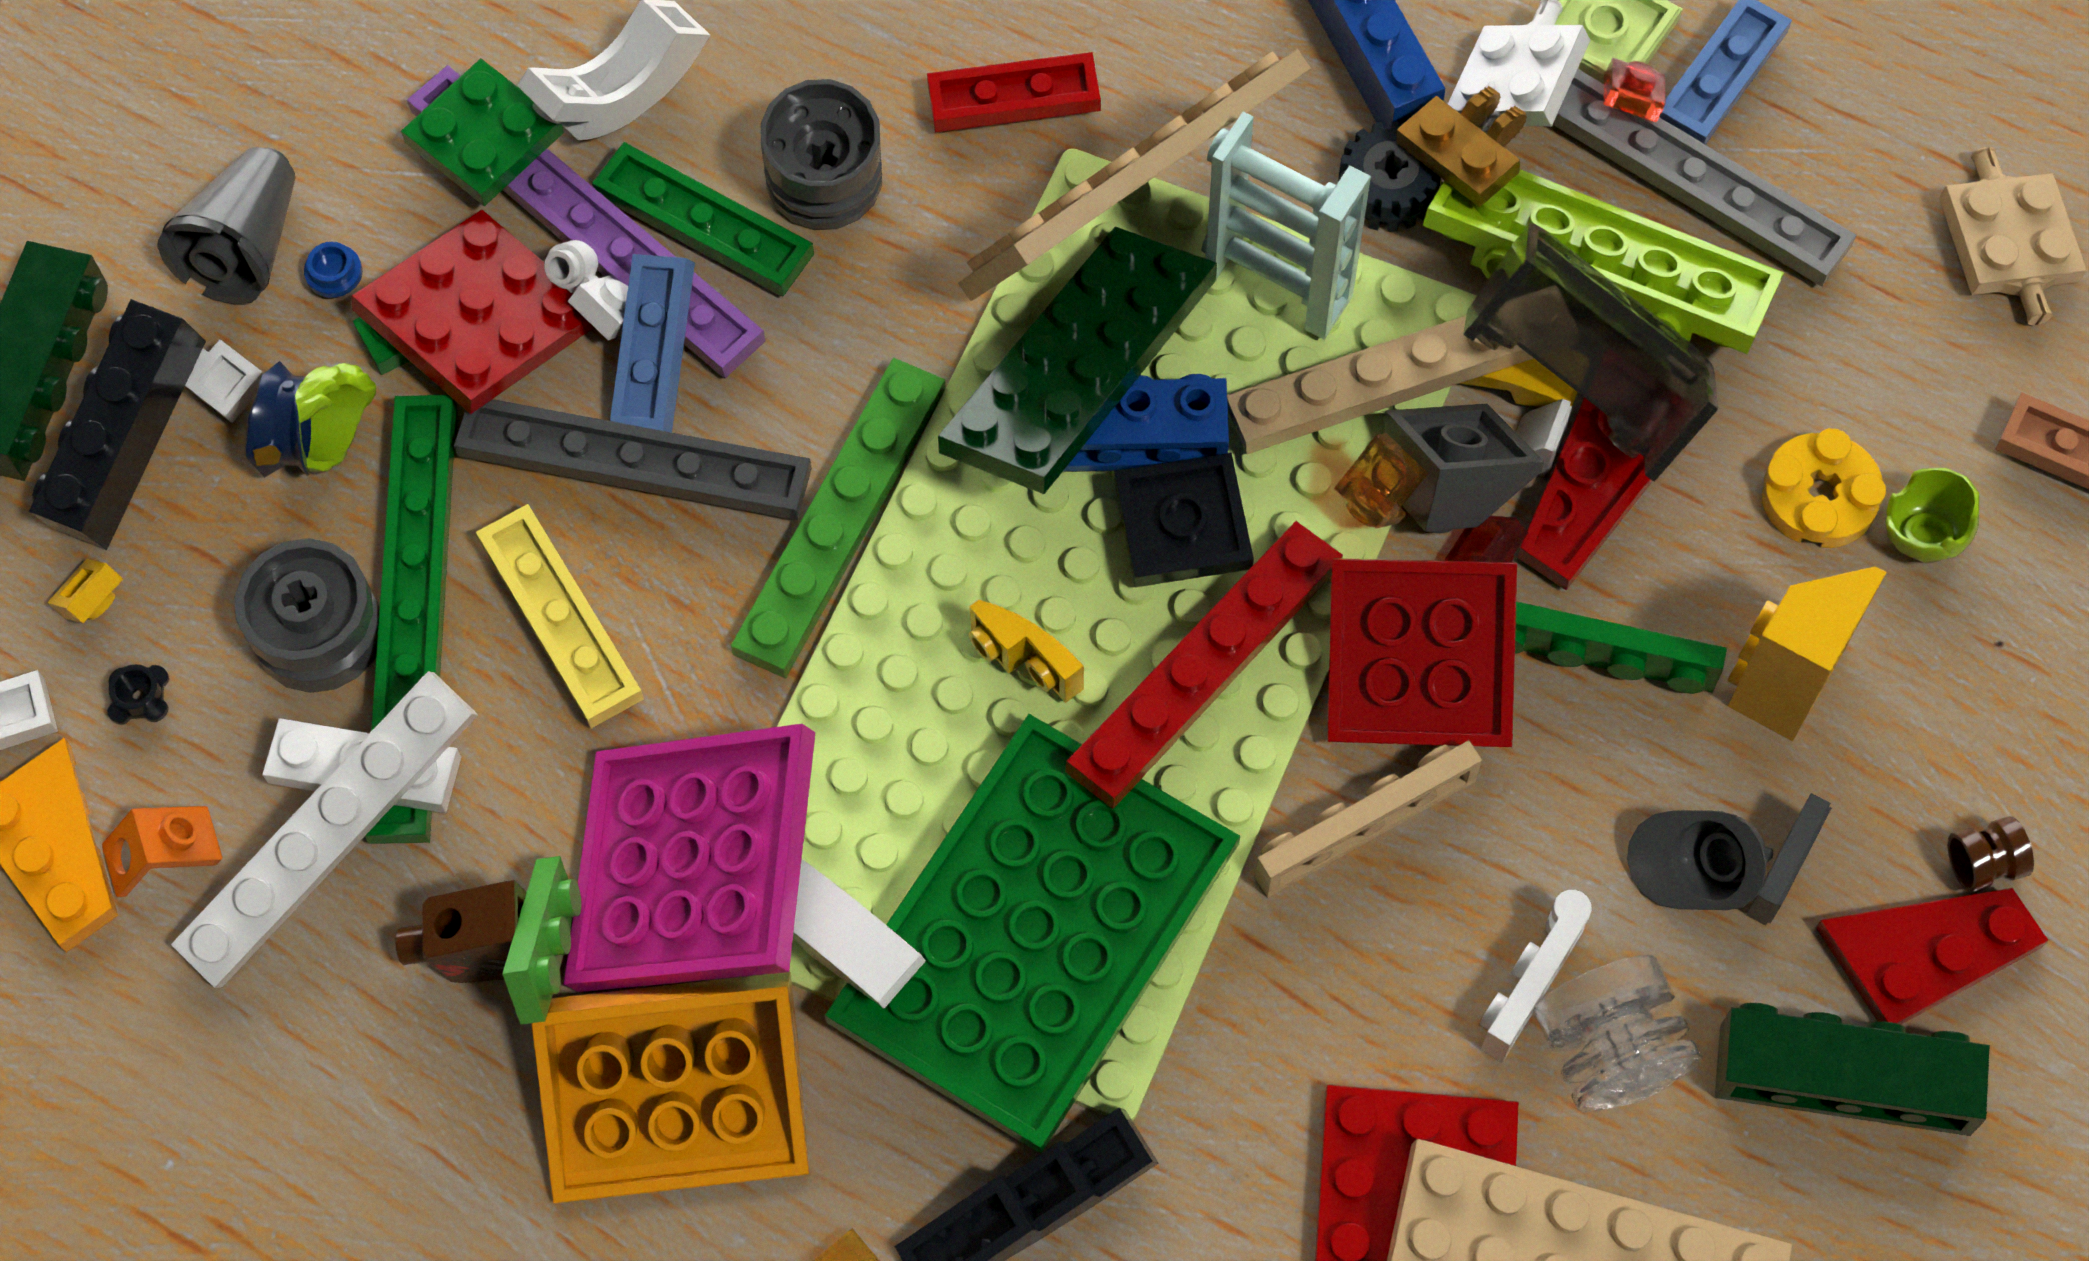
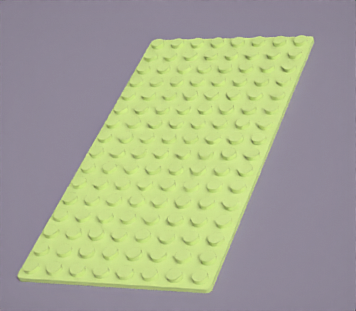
[777,149,1485,1121]

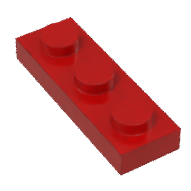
[927,52,1101,133]

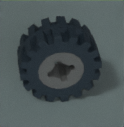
[1338,122,1441,232]

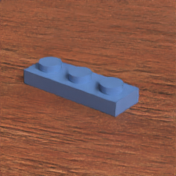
[1656,0,1792,145]
[610,254,695,432]

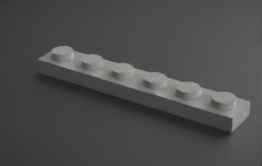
[1553,69,1857,286]

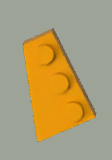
[0,738,118,953]

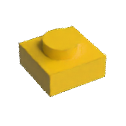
[47,559,123,624]

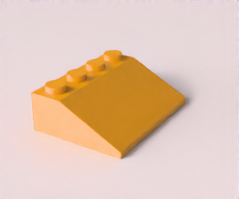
[531,972,809,1203]

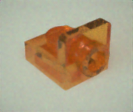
[1334,433,1428,529]

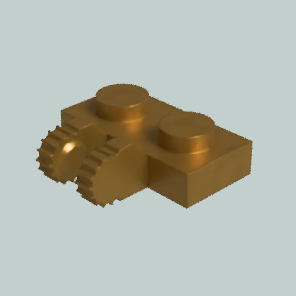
[1397,86,1527,208]

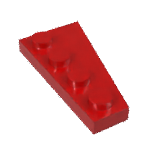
[1517,348,1703,591]

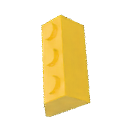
[1727,566,1887,741]

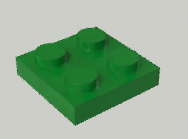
[401,58,564,206]

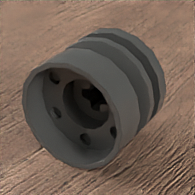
[761,79,882,230]

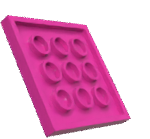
[564,724,816,992]

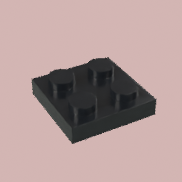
[1114,453,1254,588]

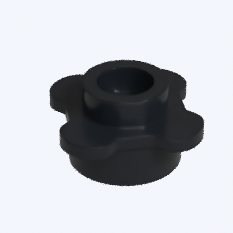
[107,664,170,725]

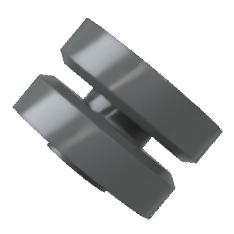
[234,538,380,693]

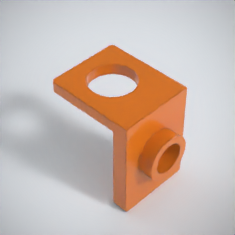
[102,806,223,897]

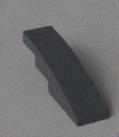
[894,1107,1159,1261]

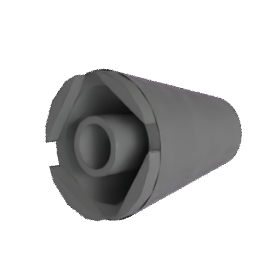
[157,147,296,305]

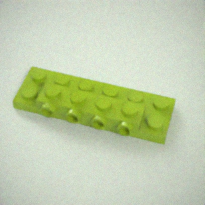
[1423,169,1784,355]

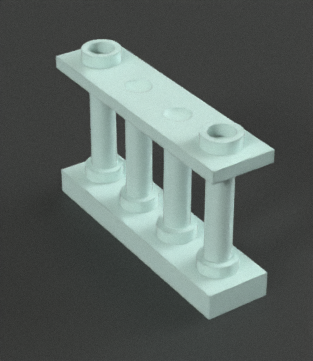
[1201,111,1371,340]

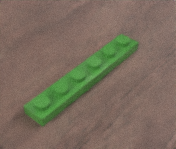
[731,357,946,679]

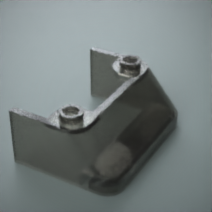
[1463,223,1718,482]

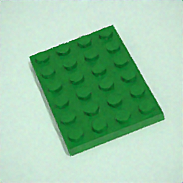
[825,714,1240,1154]

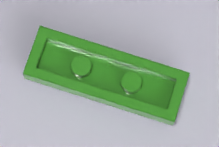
[502,856,581,1025]

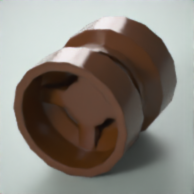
[1947,816,2034,893]

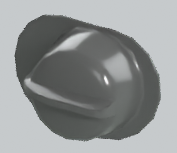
[1627,810,1773,910]

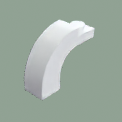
[517,0,711,140]

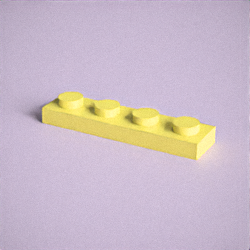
[476,504,644,729]

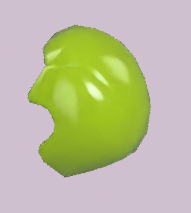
[1885,468,1979,563]

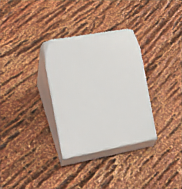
[1516,399,1573,477]

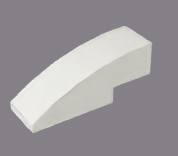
[793,859,926,1009]

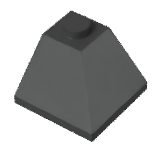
[1383,404,1544,534]

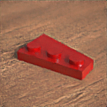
[1816,888,2048,1025]

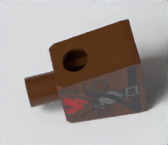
[395,880,526,983]

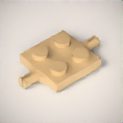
[1939,147,2087,325]

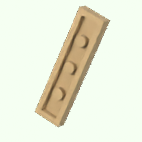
[1255,740,1482,898]

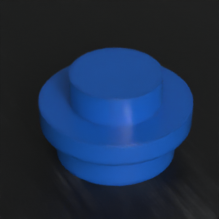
[304,242,363,298]

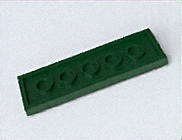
[938,226,1217,494]

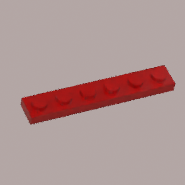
[1065,521,1343,809]

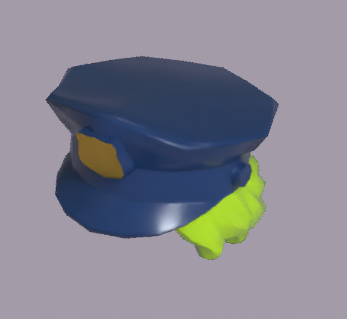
[245,361,376,477]

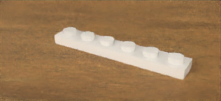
[171,671,478,988]

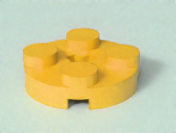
[1762,428,1886,548]

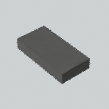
[1746,793,1832,926]

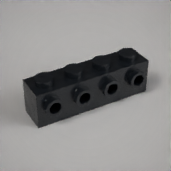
[29,299,206,550]

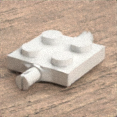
[1448,0,1590,134]

